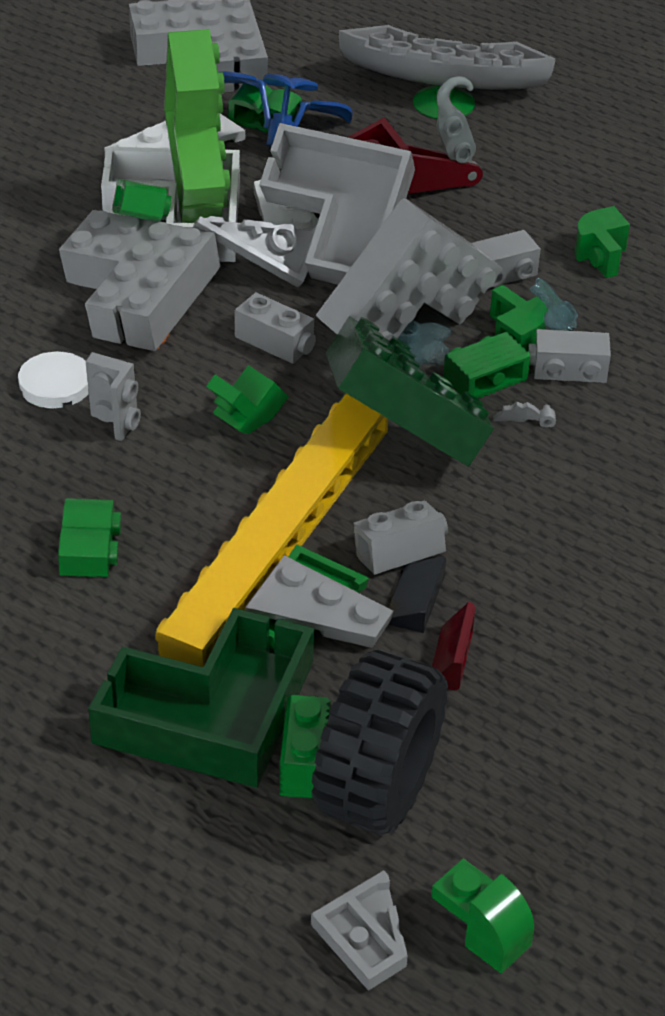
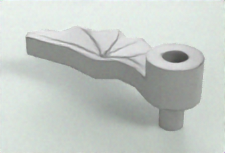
[493,402,556,427]

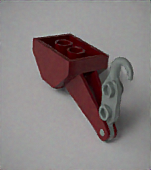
[347,76,483,194]

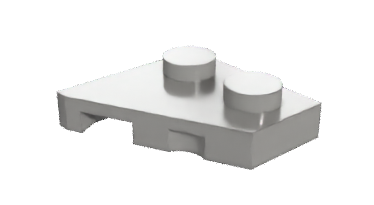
[311,870,408,991]

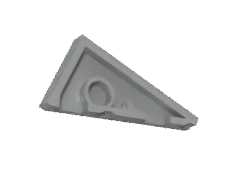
[192,216,316,287]

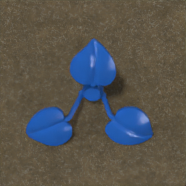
[221,71,353,147]

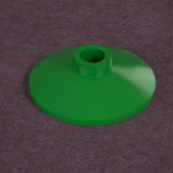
[413,85,475,120]

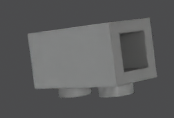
[472,230,541,287]
[234,292,316,364]
[527,329,611,383]
[354,500,448,575]

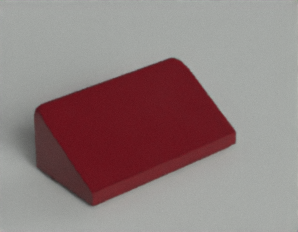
[432,602,476,691]

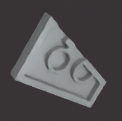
[245,555,393,648]

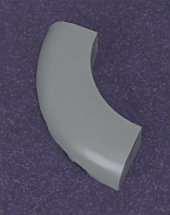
[339,25,555,90]

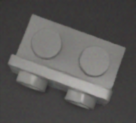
[85,352,141,441]

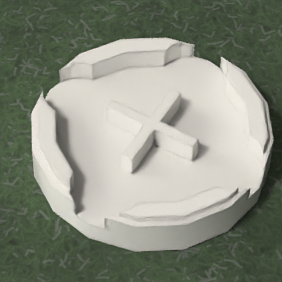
[18,351,89,409]

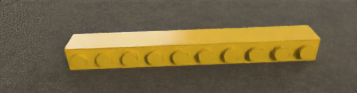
[155,393,388,667]

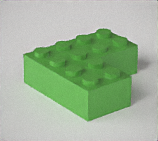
[164,29,231,223]

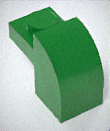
[574,206,630,278]
[489,285,548,352]
[206,365,289,434]
[431,858,534,974]

